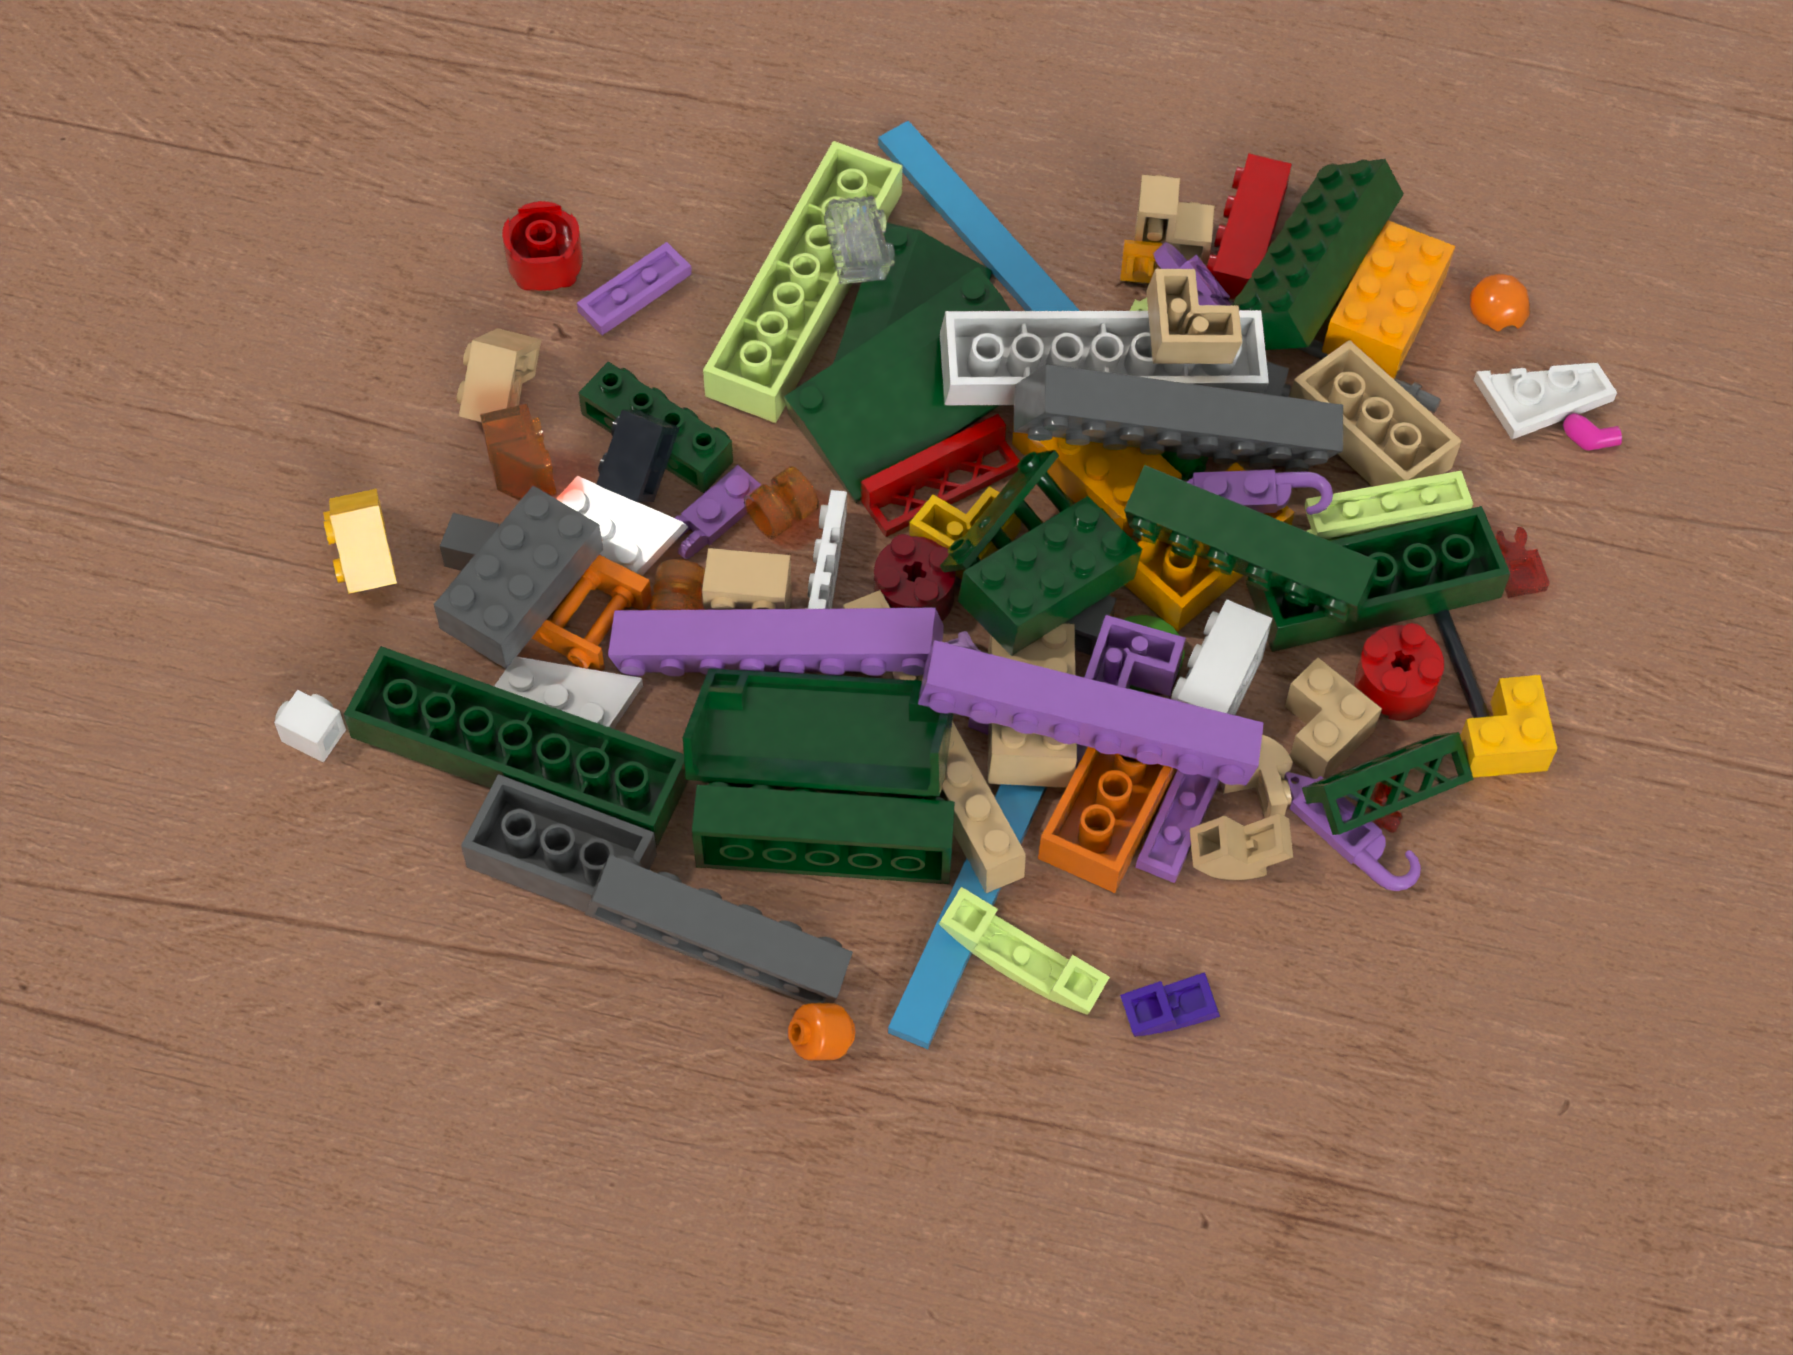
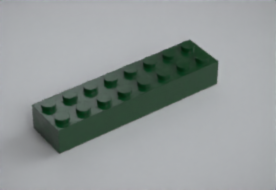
[343,646,689,848]

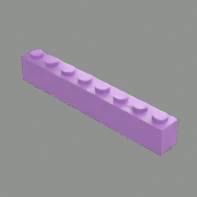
[608,608,944,677]
[918,640,1264,786]

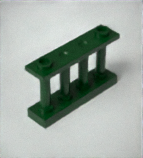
[939,450,1109,572]

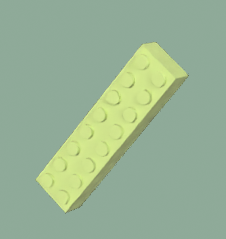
[703,141,902,423]

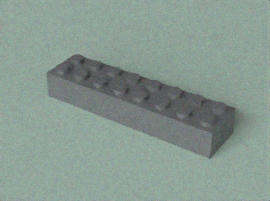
[1014,364,1343,472]

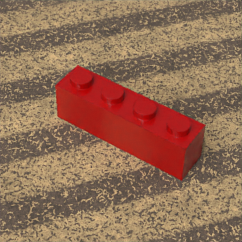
[1207,153,1292,299]

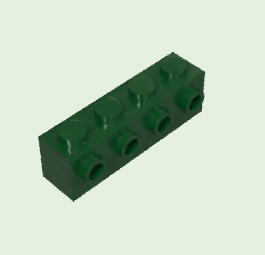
[578,361,733,494]

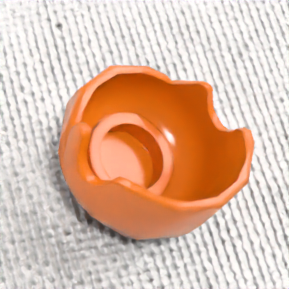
[1470,274,1530,332]

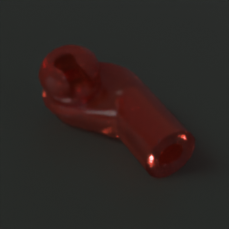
[1373,775,1403,833]

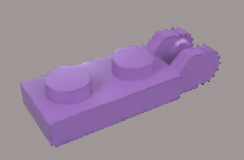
[675,465,766,559]

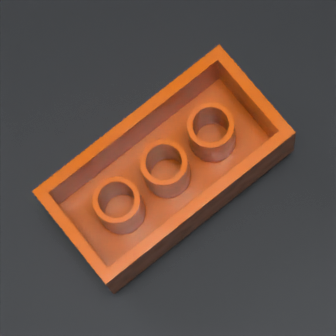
[1038,747,1178,893]

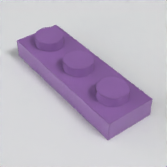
[577,242,692,335]
[1136,770,1220,883]

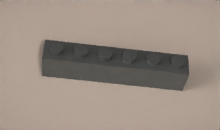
[584,855,853,1004]

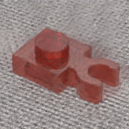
[1495,527,1550,598]

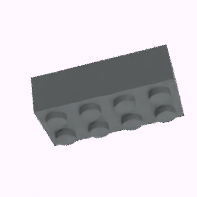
[434,486,603,669]
[461,774,657,912]

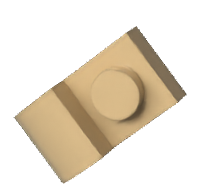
[1220,735,1293,818]
[1190,813,1293,880]

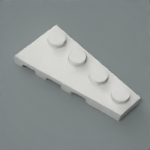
[805,490,847,609]

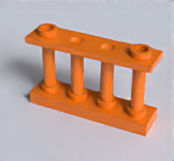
[531,555,652,671]

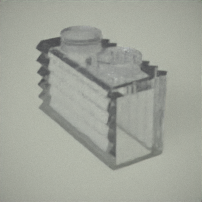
[824,195,895,284]

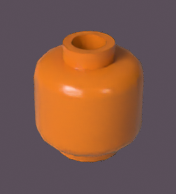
[788,1003,855,1061]

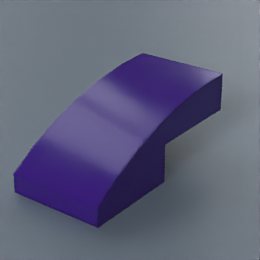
[1120,972,1220,1037]

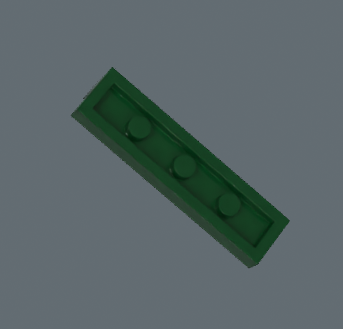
[1302,732,1474,835]

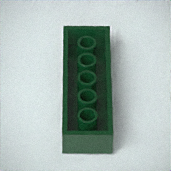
[1232,159,1404,350]
[1124,465,1377,623]
[1246,506,1511,652]
[692,782,955,884]

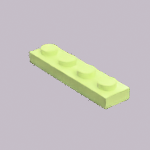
[1304,471,1473,539]

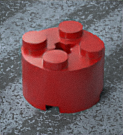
[502,201,583,291]
[1354,623,1444,721]

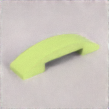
[939,887,1110,1015]

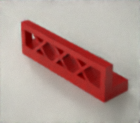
[861,414,1020,537]

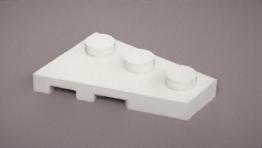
[1474,363,1617,440]
[556,476,688,576]
[495,657,643,729]

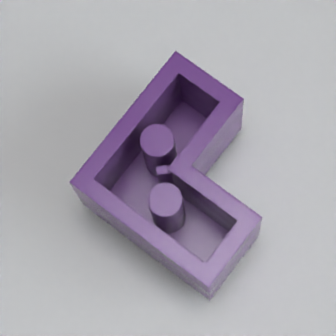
[1084,615,1186,696]

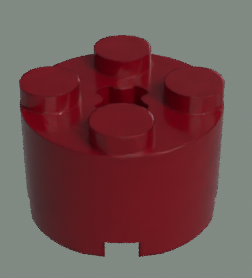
[874,534,956,621]

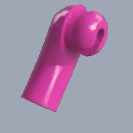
[1563,413,1622,451]

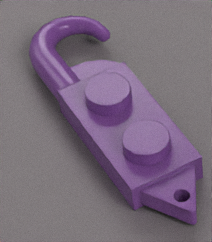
[1187,470,1333,515]
[1284,772,1421,891]

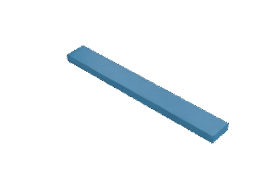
[878,120,1080,311]
[888,784,1047,1049]

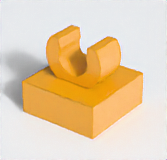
[1120,240,1162,283]

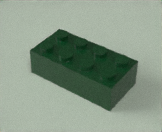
[958,496,1142,656]

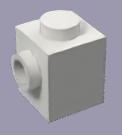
[274,690,346,762]

